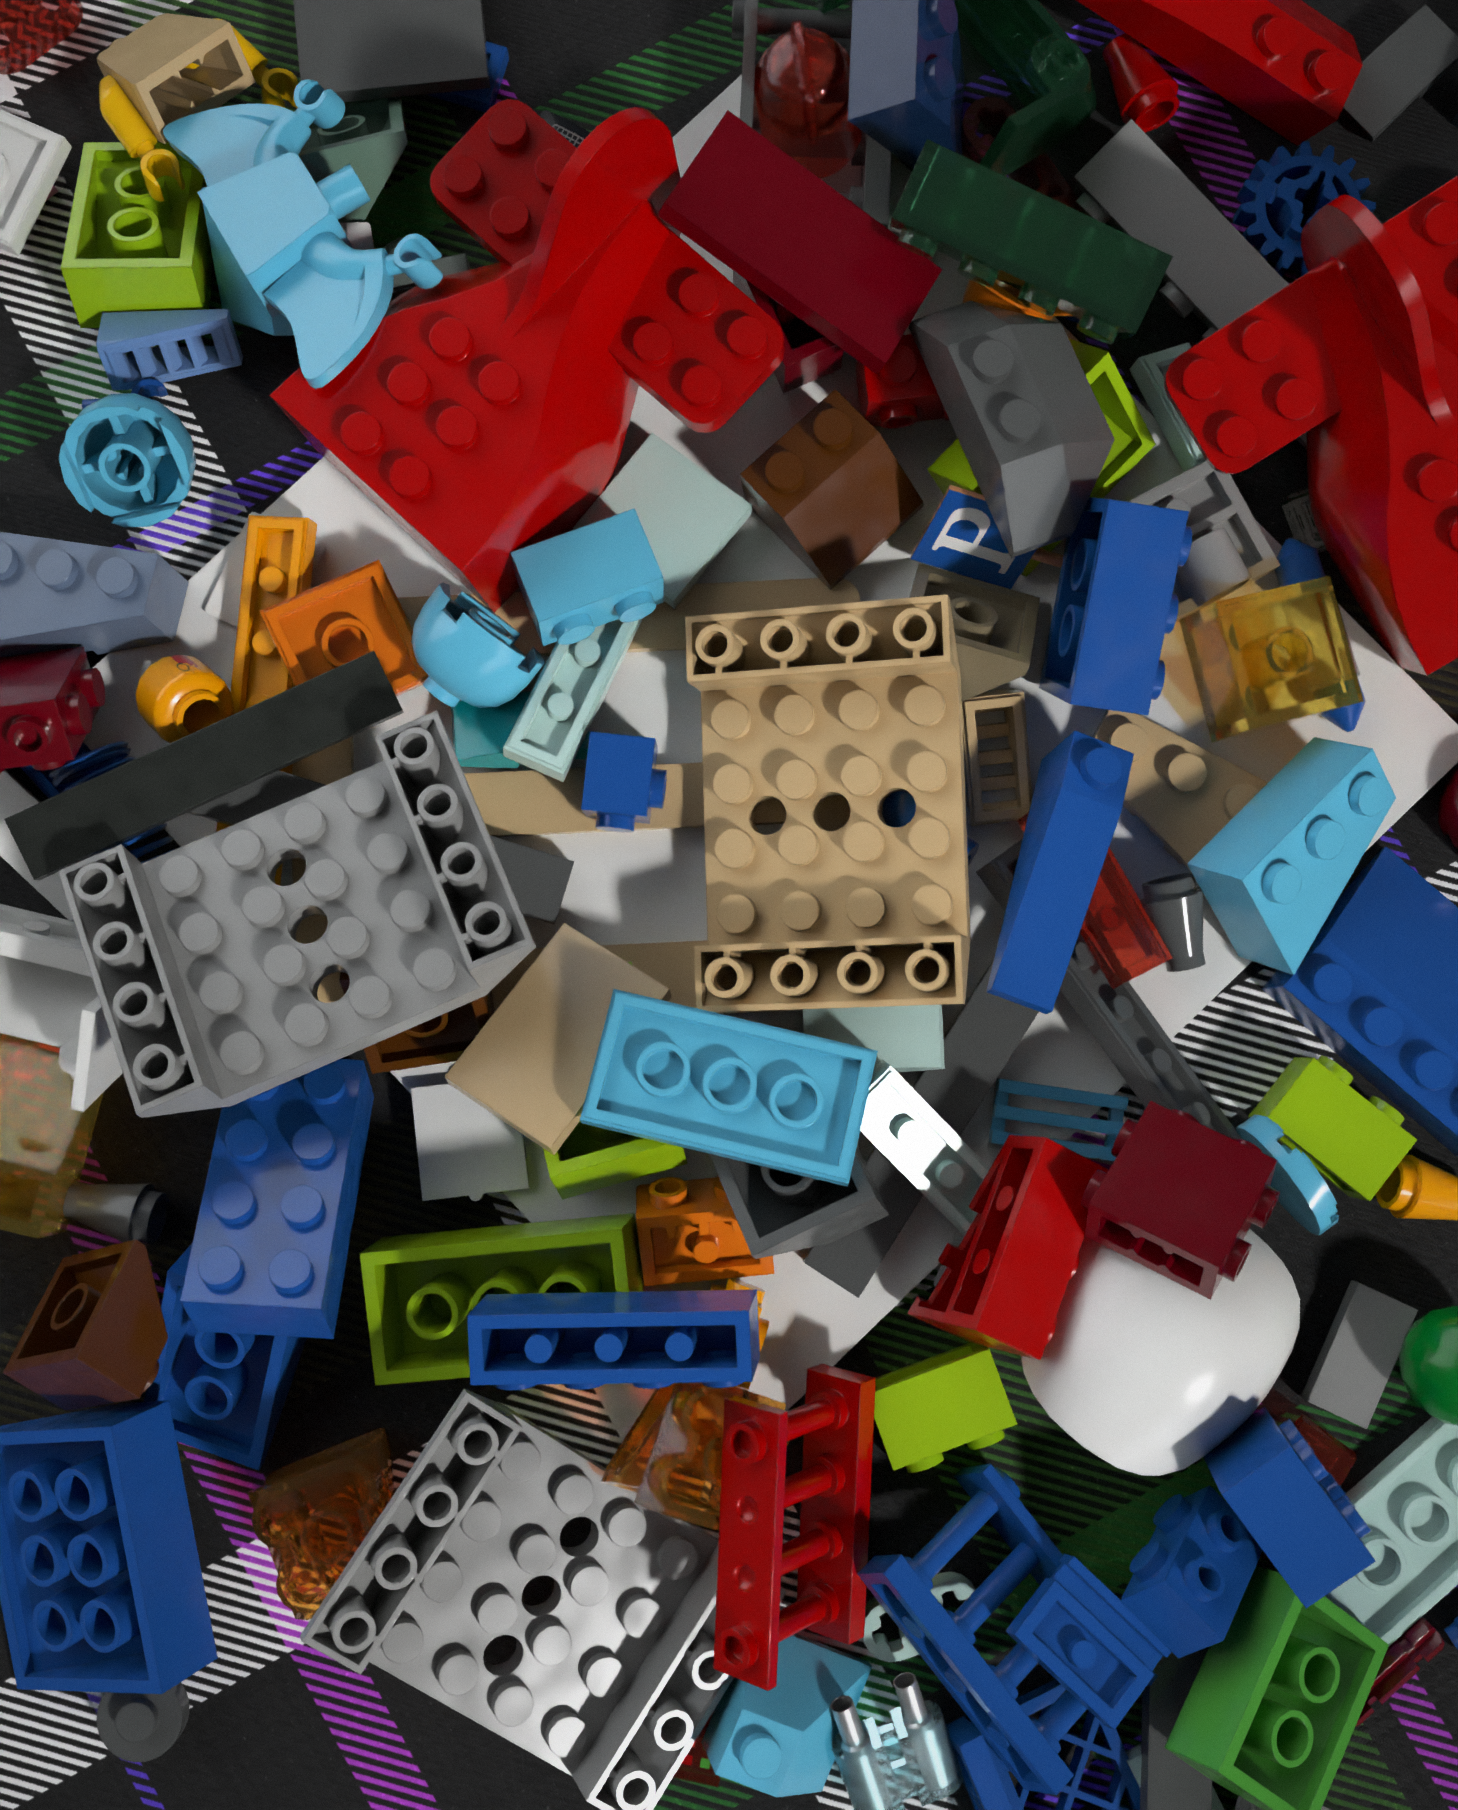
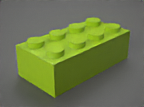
[359,1213,644,1386]

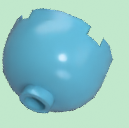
[59,393,196,527]
[411,582,545,708]

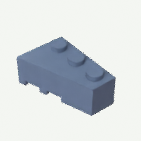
[0,532,189,657]

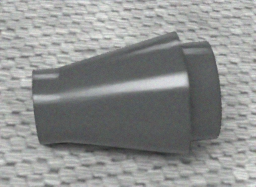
[1139,873,1206,972]
[63,1181,169,1244]

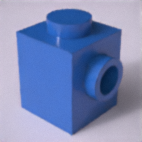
[581,731,667,833]

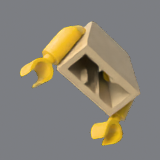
[97,13,298,202]

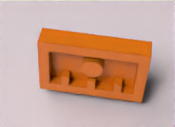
[636,1176,774,1286]

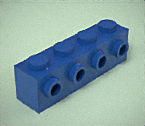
[467,1289,760,1391]

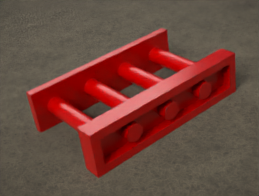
[713,1363,876,1691]

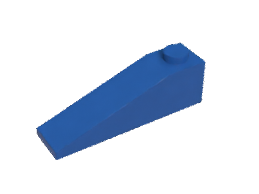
[986,730,1134,1014]

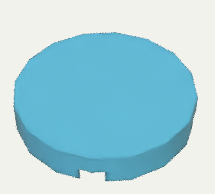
[1236,1115,1339,1236]

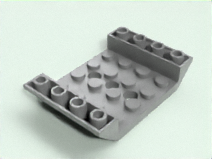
[58,711,536,1118]
[300,1389,786,1810]

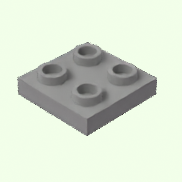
[1128,461,1280,622]

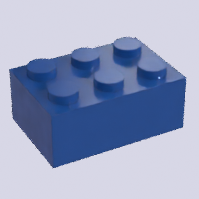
[1039,497,1192,715]

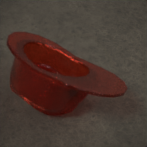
[754,20,862,179]

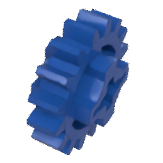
[1233,141,1376,279]

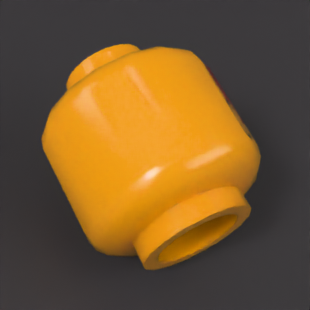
[135,654,234,743]

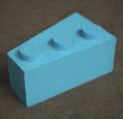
[1187,737,1396,975]

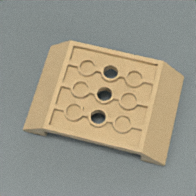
[685,594,971,1012]

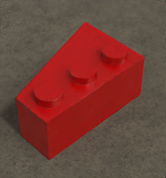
[907,1135,1108,1360]

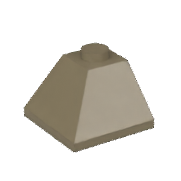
[909,563,1040,702]

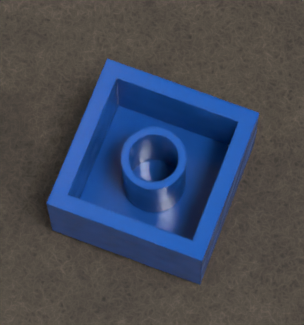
[1203,1407,1376,1608]

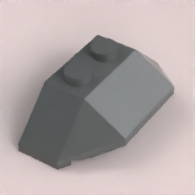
[909,301,1115,558]

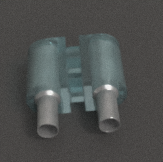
[831,1672,963,1810]

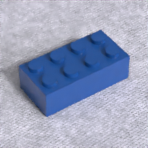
[180,1059,374,1339]

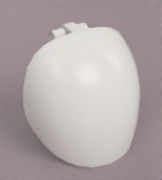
[1020,1229,1300,1476]

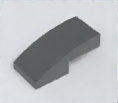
[1342,4,1458,142]

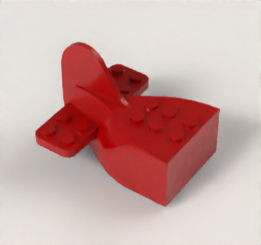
[269,99,785,613]
[1164,176,1458,676]

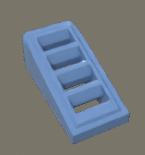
[96,309,243,390]

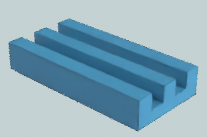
[988,1078,1129,1161]

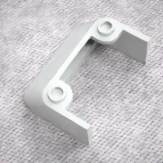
[0,904,123,1112]

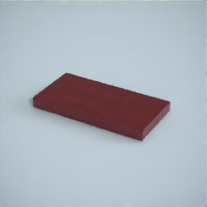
[658,110,943,374]

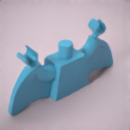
[163,79,443,389]

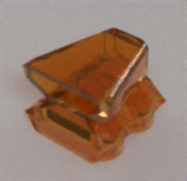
[601,1382,789,1531]
[247,1428,395,1620]

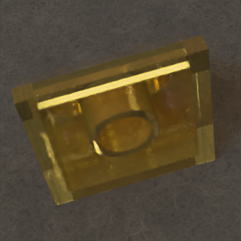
[1179,576,1364,743]

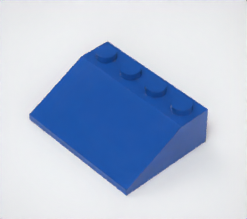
[1262,847,1458,1156]
[0,1400,218,1694]

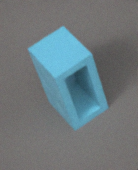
[511,508,664,646]

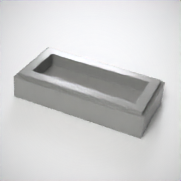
[1301,1280,1418,1429]

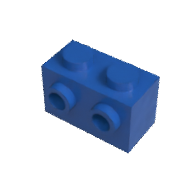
[1121,1485,1263,1659]

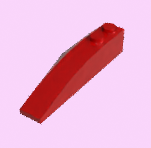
[1076,0,1363,146]

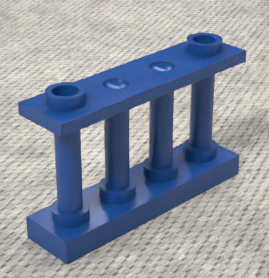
[857,1464,1158,1796]

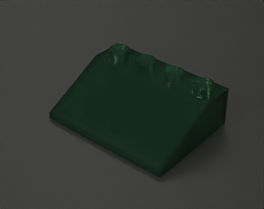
[889,139,1173,344]

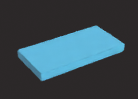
[580,989,878,1186]

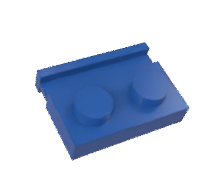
[1005,1554,1172,1730]

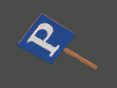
[910,485,1064,589]

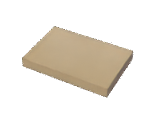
[445,923,672,1155]

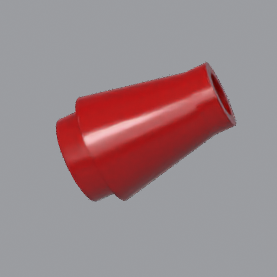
[1102,33,1180,132]

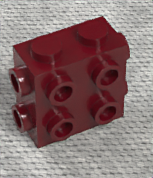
[0,647,105,773]
[1081,1101,1280,1300]

